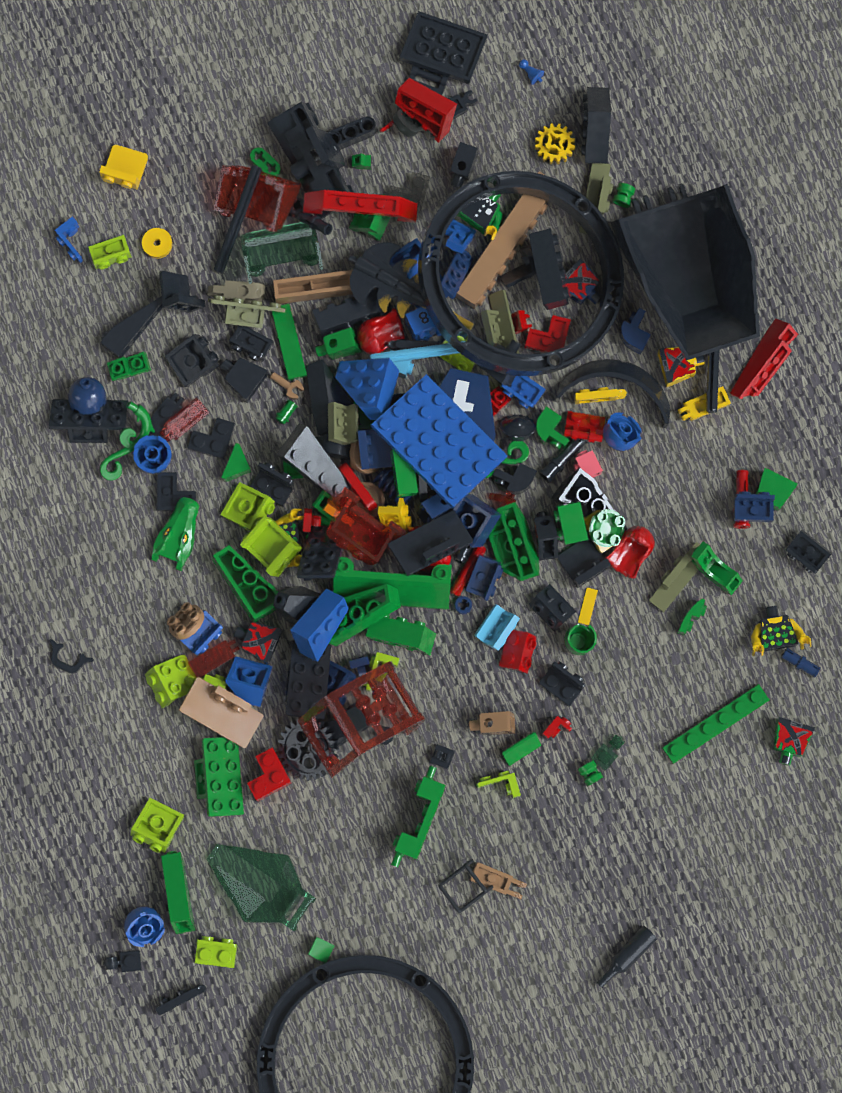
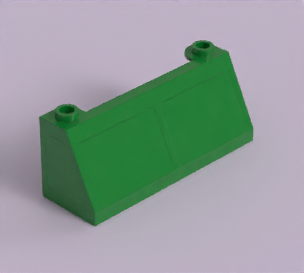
[333,557,452,610]

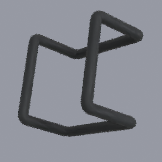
[438,859,493,913]

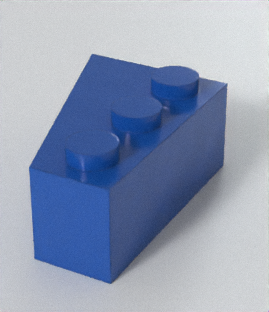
[290,589,349,662]

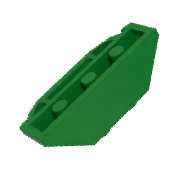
[489,502,539,581]

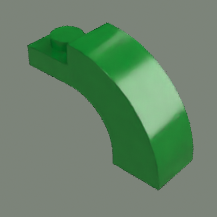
[691,541,743,595]

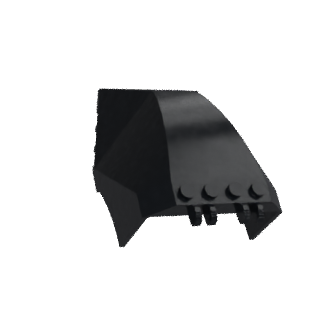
[611,183,760,360]

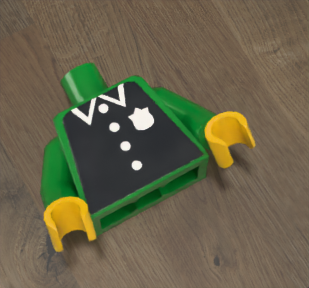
[458,194,502,240]

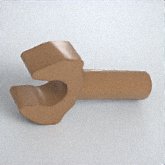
[270,372,304,399]

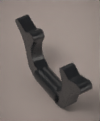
[50,639,94,674]

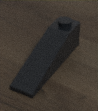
[101,296,163,359]

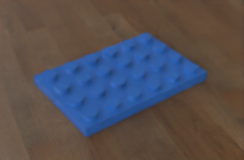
[371,374,508,509]

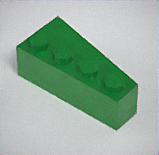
[212,545,278,623]
[329,584,401,646]

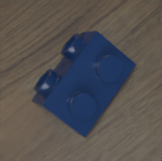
[734,491,775,522]
[465,554,503,601]

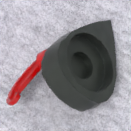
[380,108,422,137]

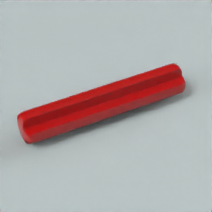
[450,546,486,597]

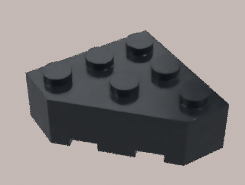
[581,87,611,164]

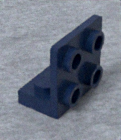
[358,430,392,470]

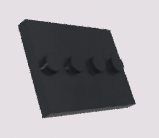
[399,11,488,84]

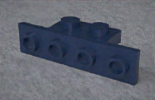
[441,250,473,299]

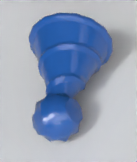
[519,59,544,85]

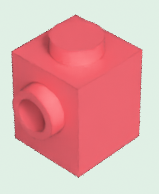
[573,450,603,478]

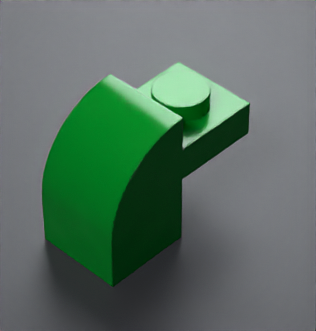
[536,406,569,449]

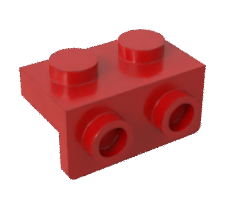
[499,630,536,674]

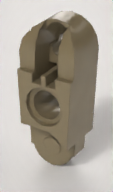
[207,280,266,303]

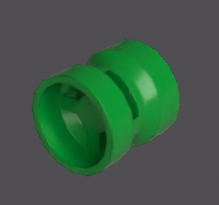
[612,183,636,208]
[577,760,603,787]

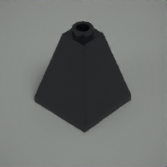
[273,586,321,625]

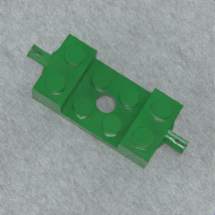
[391,765,446,867]

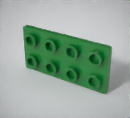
[194,738,244,817]

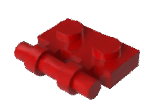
[564,411,605,443]

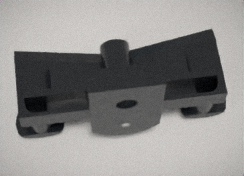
[267,102,355,219]

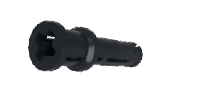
[538,438,588,483]

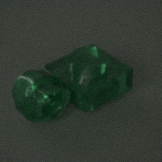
[591,734,625,771]

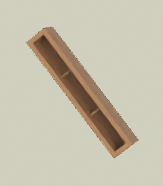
[273,270,377,304]

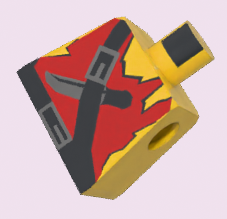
[657,347,705,387]

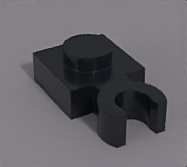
[449,90,477,119]

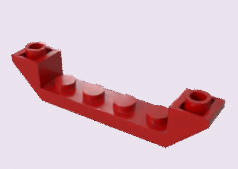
[303,190,418,223]

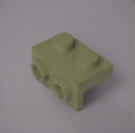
[328,402,359,445]

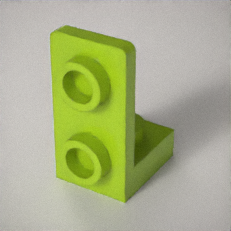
[364,652,400,692]
[476,771,521,798]

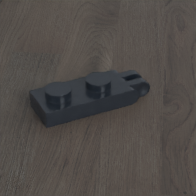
[388,340,440,350]
[149,393,185,437]
[155,985,207,1016]

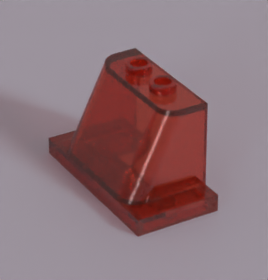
[326,487,407,565]

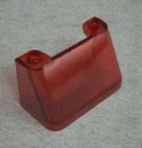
[213,165,301,232]

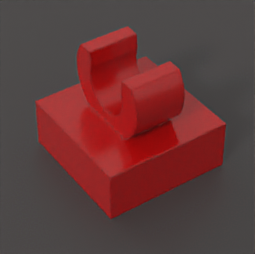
[511,310,532,334]
[303,508,321,532]

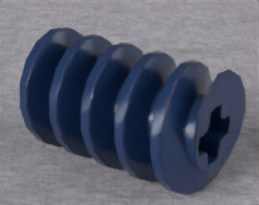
[373,467,413,505]

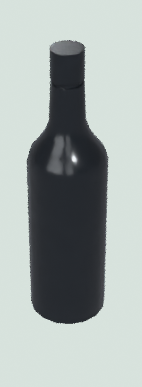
[596,925,657,988]

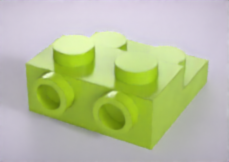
[220,482,275,532]
[130,798,184,853]

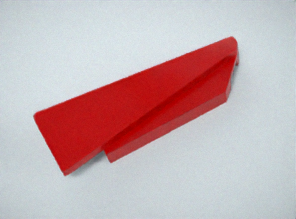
[730,318,798,399]

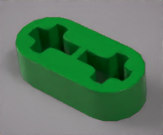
[250,147,281,179]

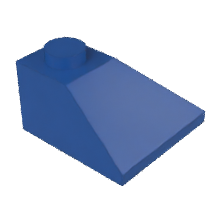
[226,656,273,707]

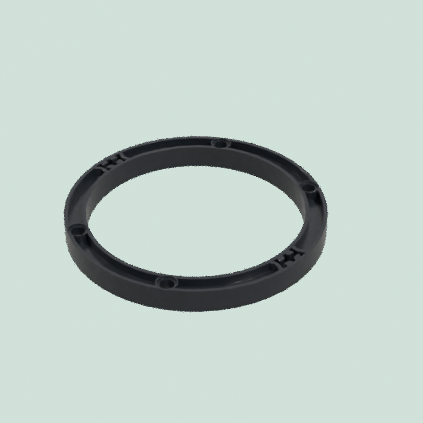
[418,171,624,376]
[257,955,474,1093]

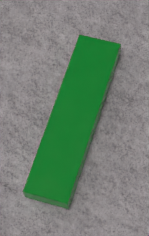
[272,304,307,381]

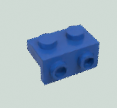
[501,376,546,409]
[180,610,223,655]

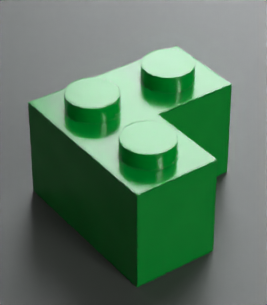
[553,501,588,545]

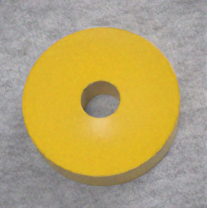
[142,228,173,259]

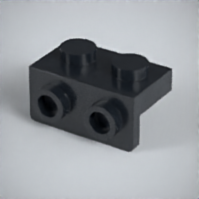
[229,325,274,362]
[785,530,832,574]
[529,584,577,632]

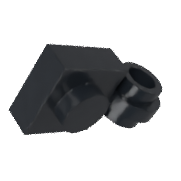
[103,951,142,972]

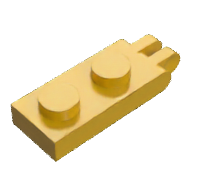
[678,386,731,421]
[574,387,627,404]

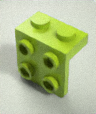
[145,655,197,708]

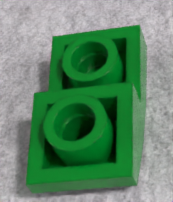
[107,352,151,381]
[677,599,707,636]

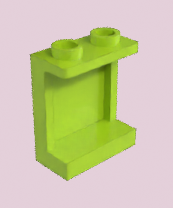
[240,516,302,577]

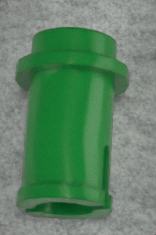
[275,400,298,425]

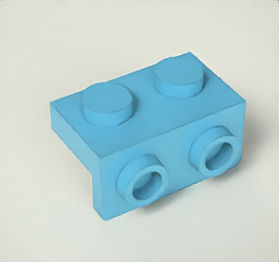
[475,604,520,651]

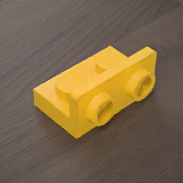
[378,498,412,535]

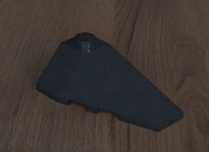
[306,359,361,436]
[551,468,627,532]

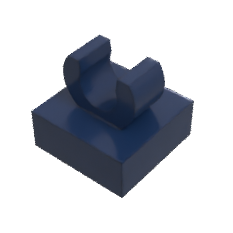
[349,655,370,676]

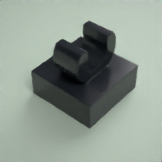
[430,744,455,769]

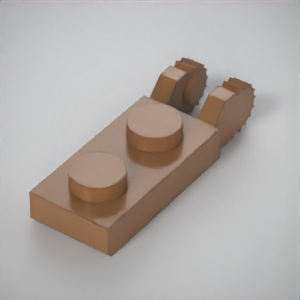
[470,862,527,900]

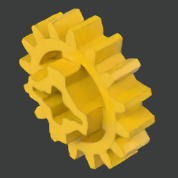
[535,123,575,165]

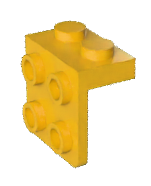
[99,145,148,190]

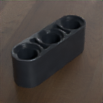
[328,116,376,150]

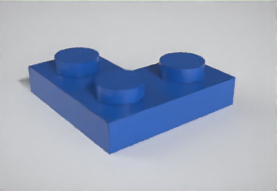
[445,219,477,254]

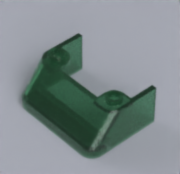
[240,222,324,284]

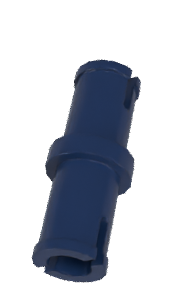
[781,647,821,678]

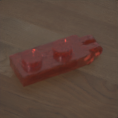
[160,397,209,442]
[188,639,240,678]

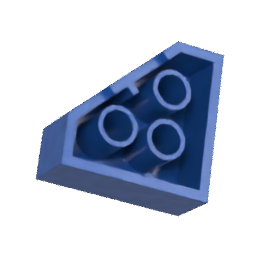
[335,358,399,420]

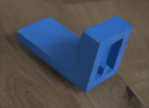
[55,216,83,263]

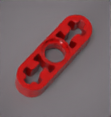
[338,462,378,512]

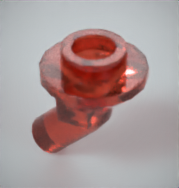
[489,492,516,507]

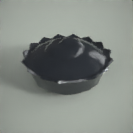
[500,414,537,441]

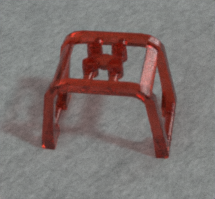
[297,661,426,778]

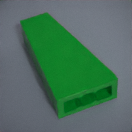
[161,851,196,934]

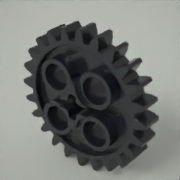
[277,718,339,781]

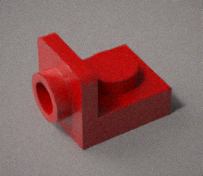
[542,716,572,740]

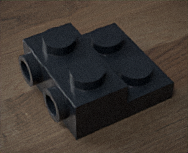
[165,334,220,387]

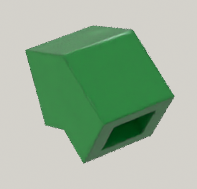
[352,153,371,170]

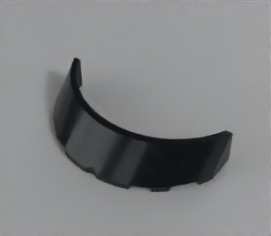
[556,359,671,428]

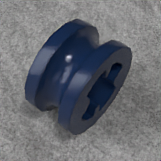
[455,596,472,614]

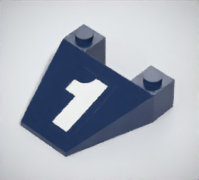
[440,368,496,441]

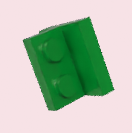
[349,194,391,240]

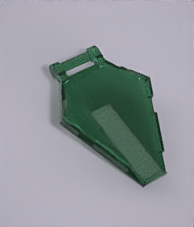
[207,844,317,932]

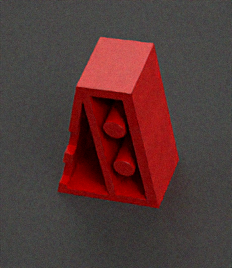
[395,78,457,143]

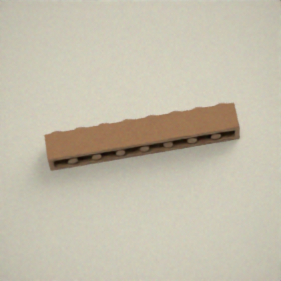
[456,171,548,309]

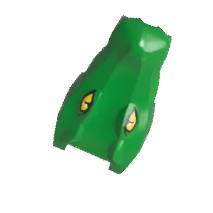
[151,497,200,571]

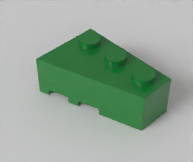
[366,615,436,656]

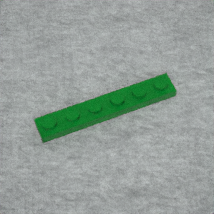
[662,684,770,764]

